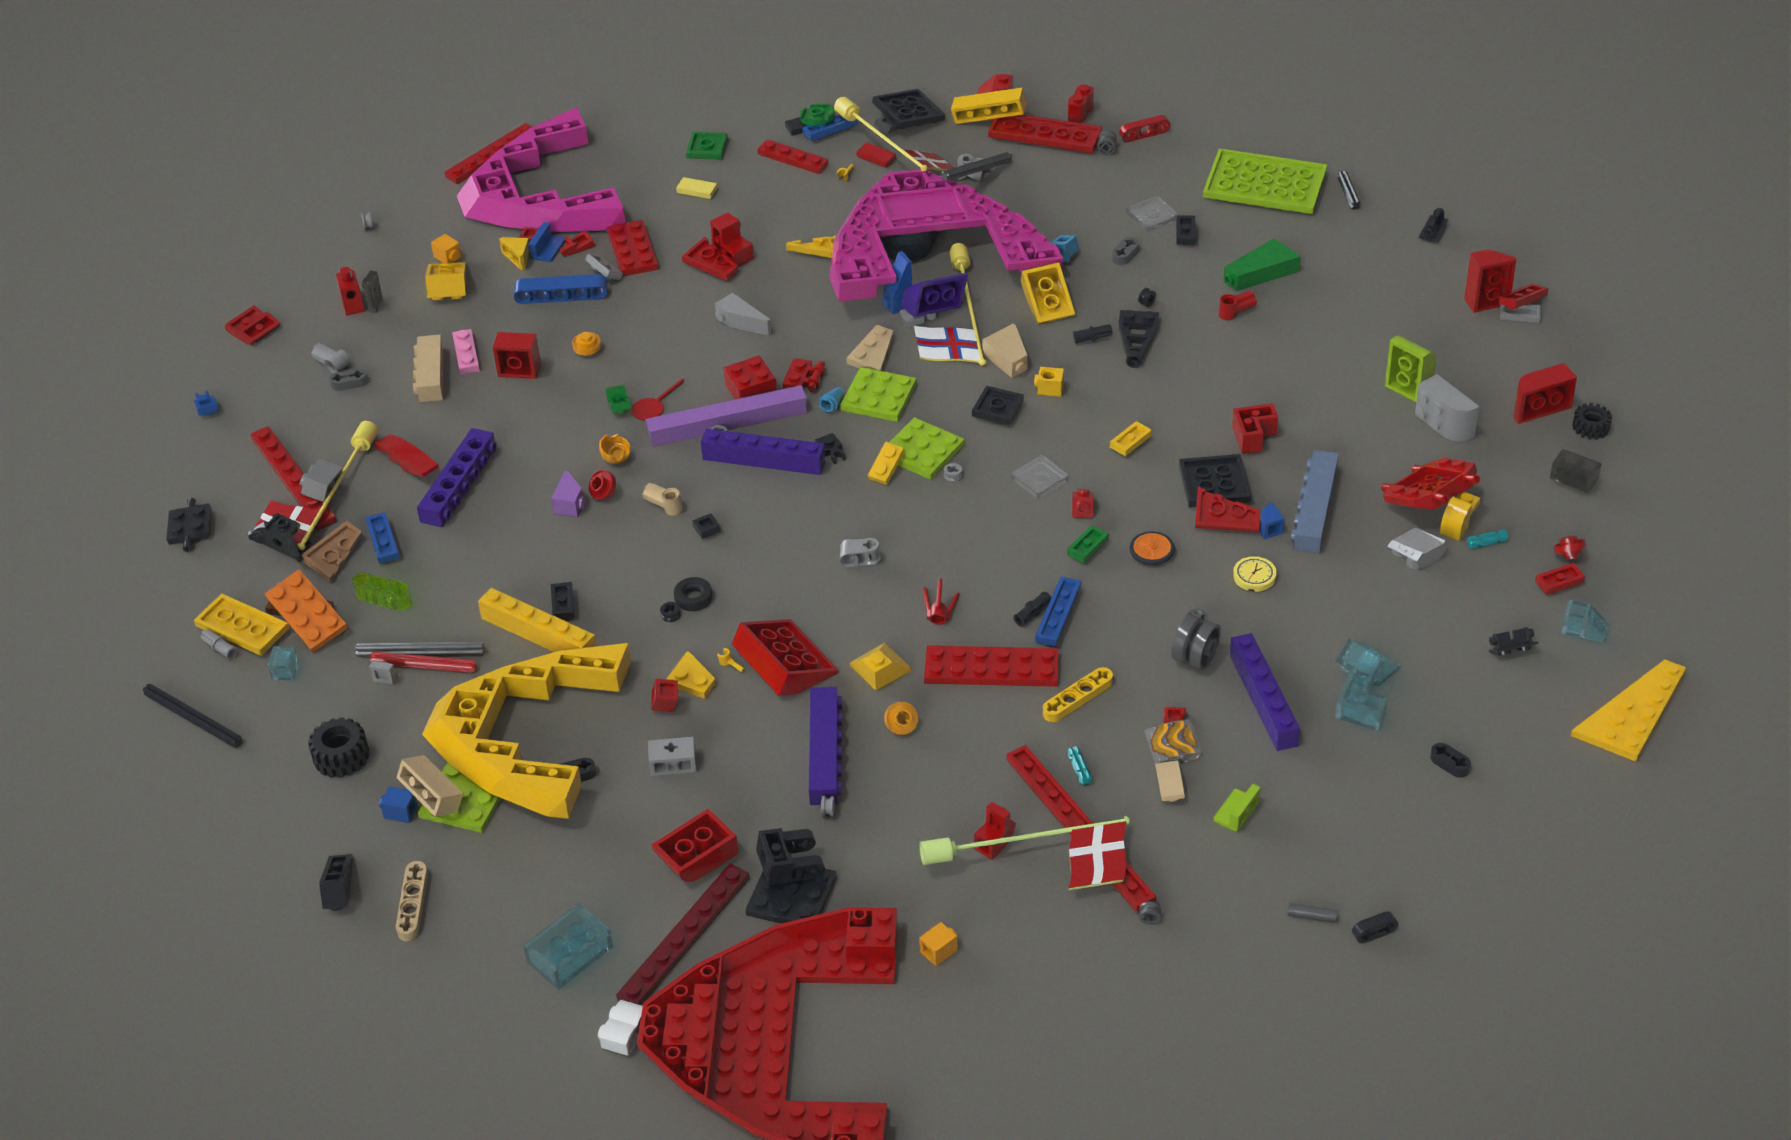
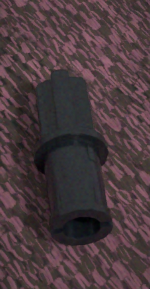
[1073,324,1113,344]

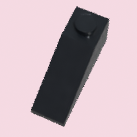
[319,854,353,911]

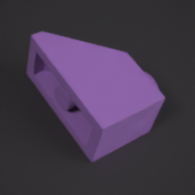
[551,471,585,517]

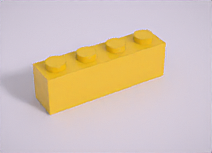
[951,87,1027,124]

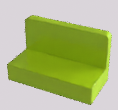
[1213,783,1261,832]

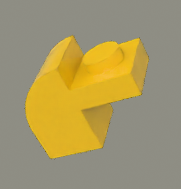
[1440,492,1480,541]

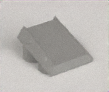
[1387,528,1449,569]

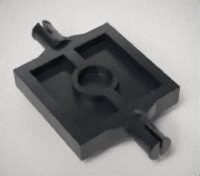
[166,498,212,552]

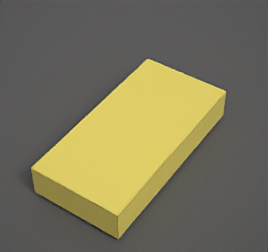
[676,177,717,199]

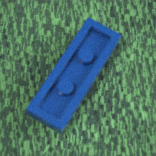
[802,114,858,141]
[365,512,400,564]

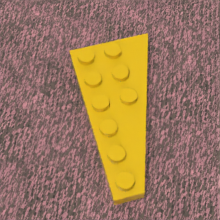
[1571,659,1686,761]

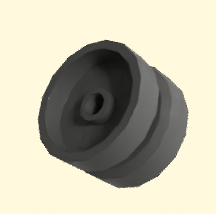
[1172,614,1221,670]

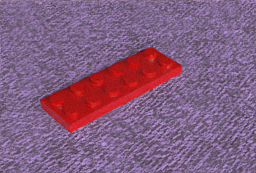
[988,115,1102,153]
[924,645,1059,687]

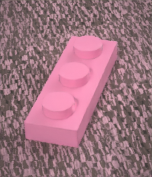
[452,329,480,375]

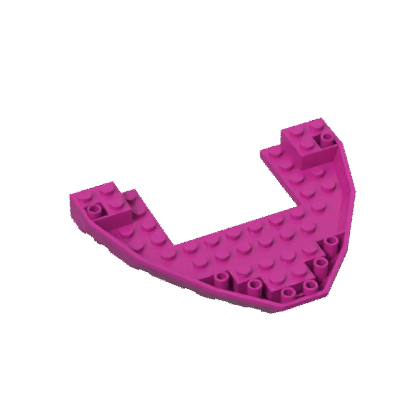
[829,169,1063,302]

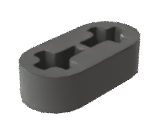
[1112,237,1139,265]
[329,368,368,391]

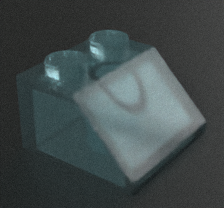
[1335,638,1401,687]

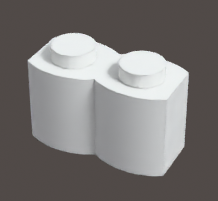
[598,1000,642,1056]

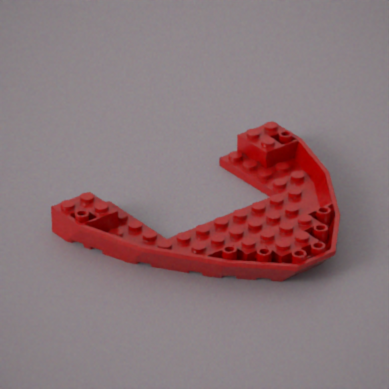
[637,907,898,1140]

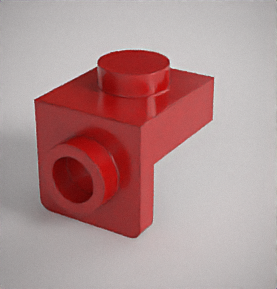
[1072,489,1094,518]

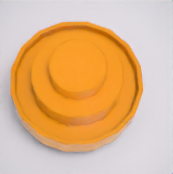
[572,332,601,356]
[884,702,918,735]

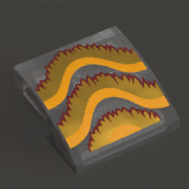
[1144,720,1203,765]

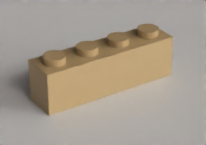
[413,334,443,402]

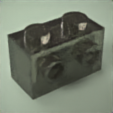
[1550,449,1602,493]

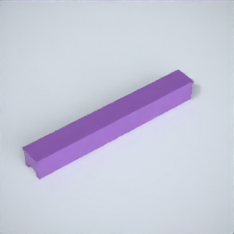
[645,385,807,447]

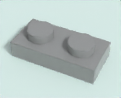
[585,253,623,281]

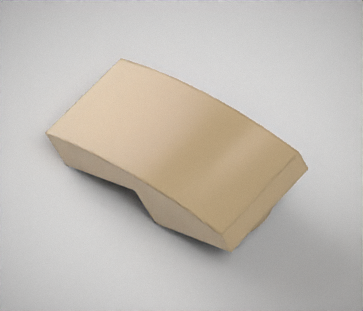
[1155,760,1185,802]

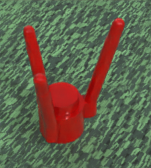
[923,578,960,625]

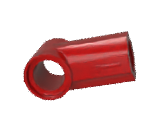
[1218,290,1257,320]

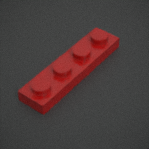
[757,139,829,174]

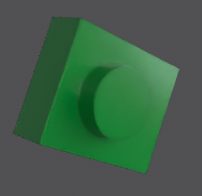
[605,384,632,414]

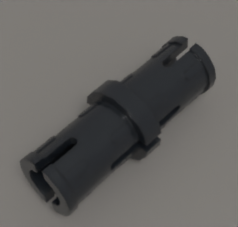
[1013,591,1051,626]

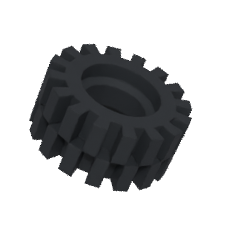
[1572,403,1612,440]

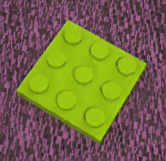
[840,367,917,422]
[889,417,965,480]
[418,762,502,833]

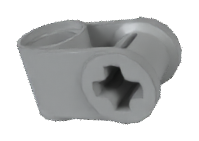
[840,538,881,567]

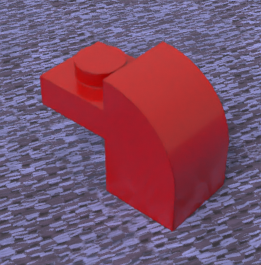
[974,802,1016,860]

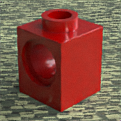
[651,678,678,712]

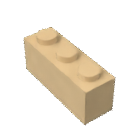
[396,755,464,817]

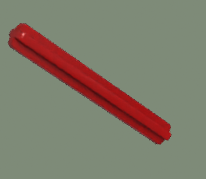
[370,652,477,673]

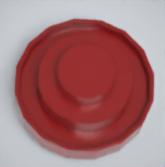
[588,470,616,501]
[1553,535,1586,560]

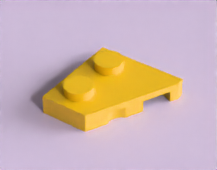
[666,651,716,699]

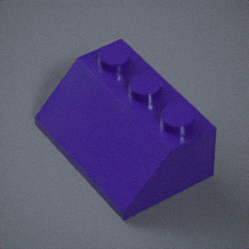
[901,273,968,317]

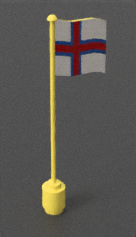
[914,243,986,366]

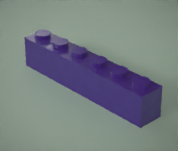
[701,428,826,475]
[1230,633,1300,751]
[809,687,842,805]

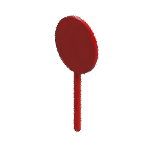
[632,379,684,421]

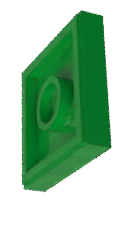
[686,131,728,160]

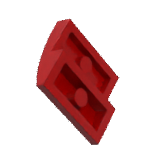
[225,305,280,345]

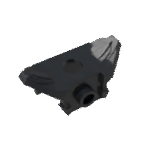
[248,513,312,562]

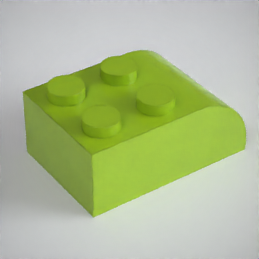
[1385,335,1436,402]

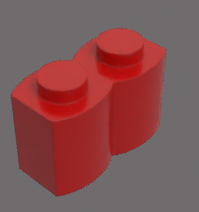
[1068,84,1094,123]

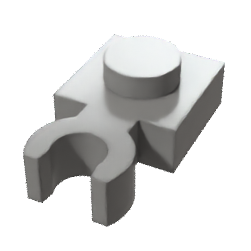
[900,309,936,327]

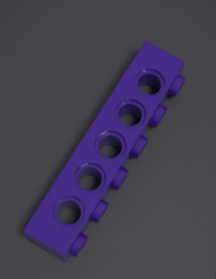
[417,428,497,527]

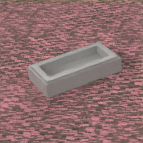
[1500,304,1541,323]

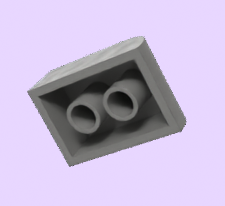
[1415,374,1479,442]

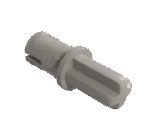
[200,630,238,660]

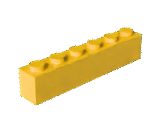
[478,588,596,652]

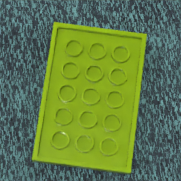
[1203,148,1327,214]

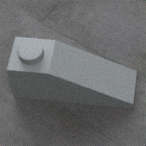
[715,293,771,336]

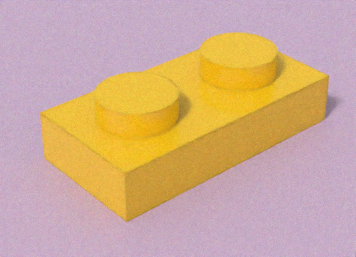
[1110,421,1152,457]
[867,442,905,485]

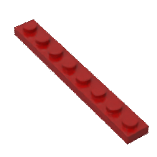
[250,426,336,530]

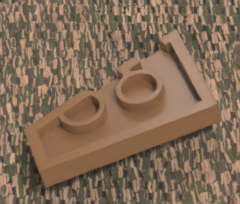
[300,521,362,583]

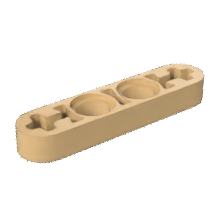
[396,861,428,941]

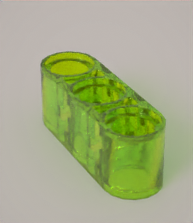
[352,572,412,611]

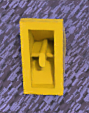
[499,237,530,271]

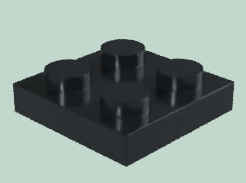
[972,385,1024,426]

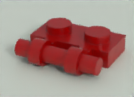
[782,358,825,392]

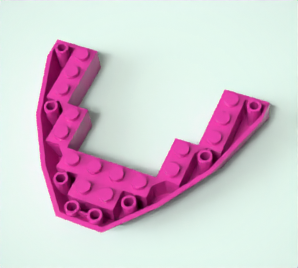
[457,107,625,232]

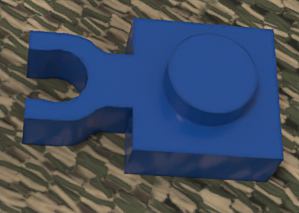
[194,390,219,416]

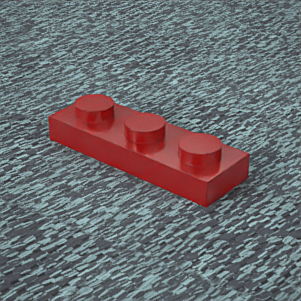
[1499,284,1548,310]

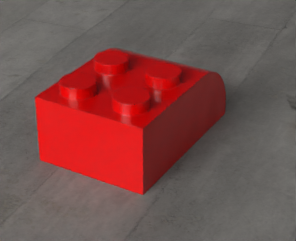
[1513,363,1577,424]
[651,809,739,882]

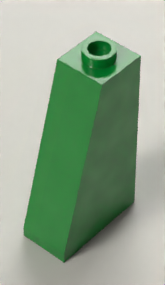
[1223,238,1301,291]

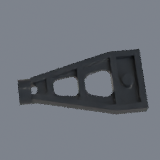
[1119,310,1159,368]

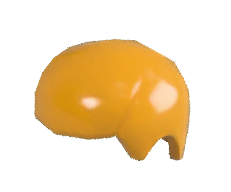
[599,434,631,464]

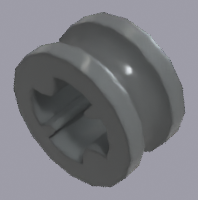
[1139,902,1161,924]

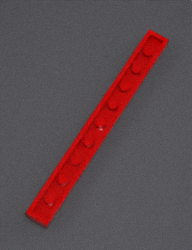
[1006,745,1157,913]

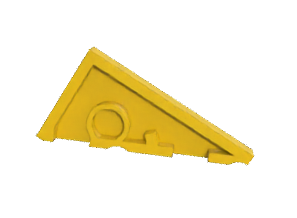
[786,236,836,258]

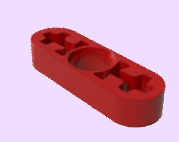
[1119,115,1171,142]

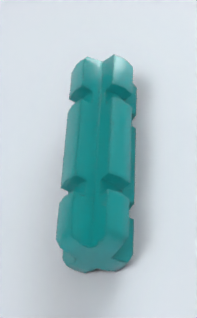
[1467,529,1509,549]
[1068,746,1092,785]

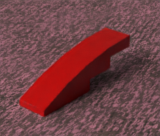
[374,434,439,477]

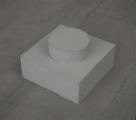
[369,660,397,685]

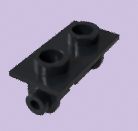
[1419,208,1449,242]
[1489,627,1539,656]

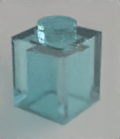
[268,646,299,681]

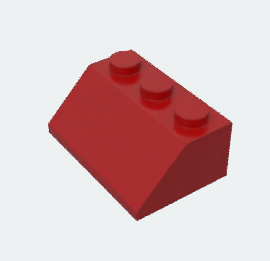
[1464,249,1517,313]

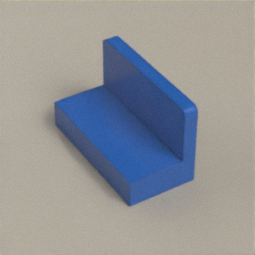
[528,222,565,262]

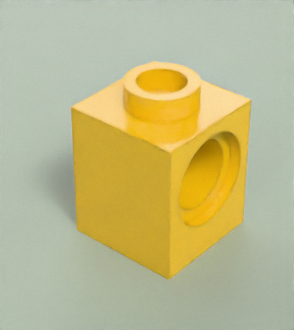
[1034,367,1064,397]

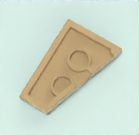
[846,325,894,371]

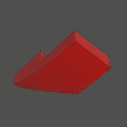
[560,230,595,256]

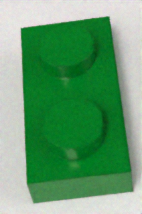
[1067,525,1109,563]

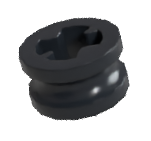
[1138,287,1156,307]
[660,602,681,622]

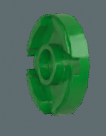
[800,103,835,126]

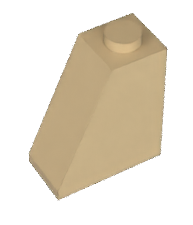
[982,324,1028,378]

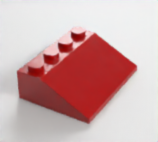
[731,619,839,696]

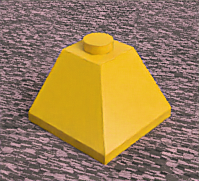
[850,643,911,691]

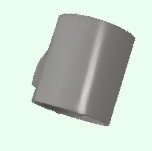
[311,343,351,374]

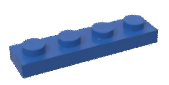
[1035,576,1081,646]

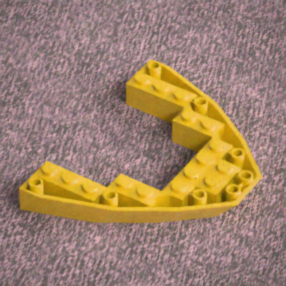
[422,643,631,819]

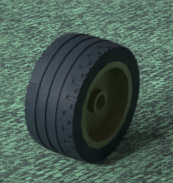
[880,231,934,261]

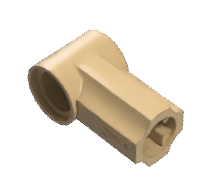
[643,483,683,516]

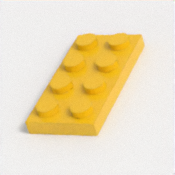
[194,594,289,656]

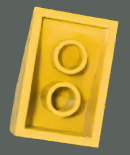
[425,262,466,300]
[1021,263,1075,324]

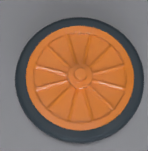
[1129,531,1175,565]

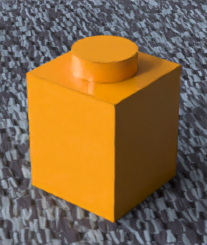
[431,234,462,263]
[919,922,958,966]

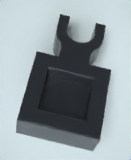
[815,433,846,464]

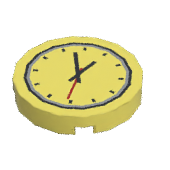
[1233,557,1276,592]

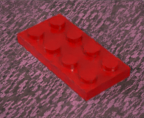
[607,220,658,277]

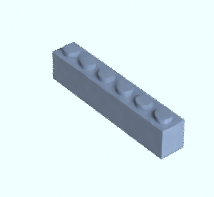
[1291,450,1339,554]

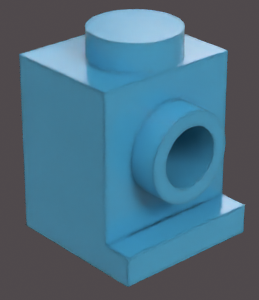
[1051,235,1079,262]

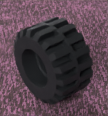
[308,717,369,778]

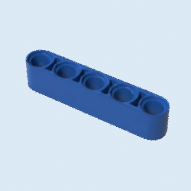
[514,274,607,304]

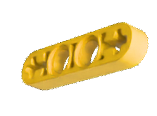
[1043,667,1113,722]

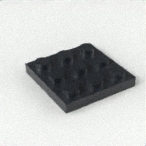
[872,89,945,129]
[1179,454,1251,507]
[746,868,837,924]

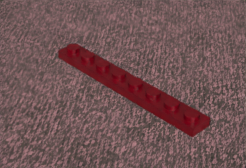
[616,863,750,1005]

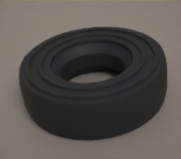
[674,577,712,611]

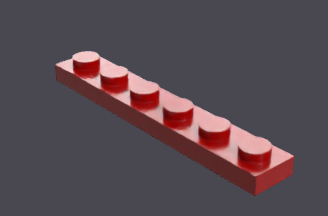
[444,123,532,184]

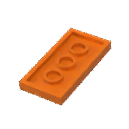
[264,569,348,653]

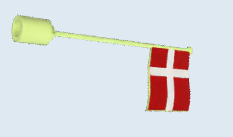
[919,816,1130,891]

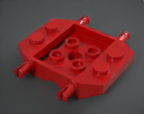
[1381,457,1480,509]

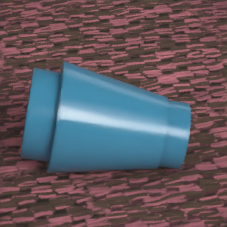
[819,387,844,412]

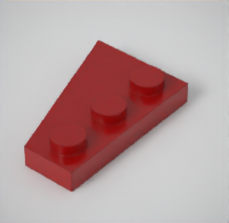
[682,237,738,281]
[1195,487,1260,533]

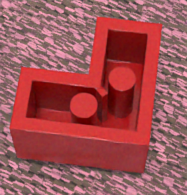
[710,212,753,267]
[1232,403,1278,454]

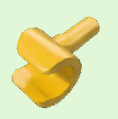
[837,164,854,181]
[717,648,745,673]

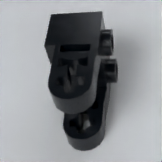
[756,828,825,885]

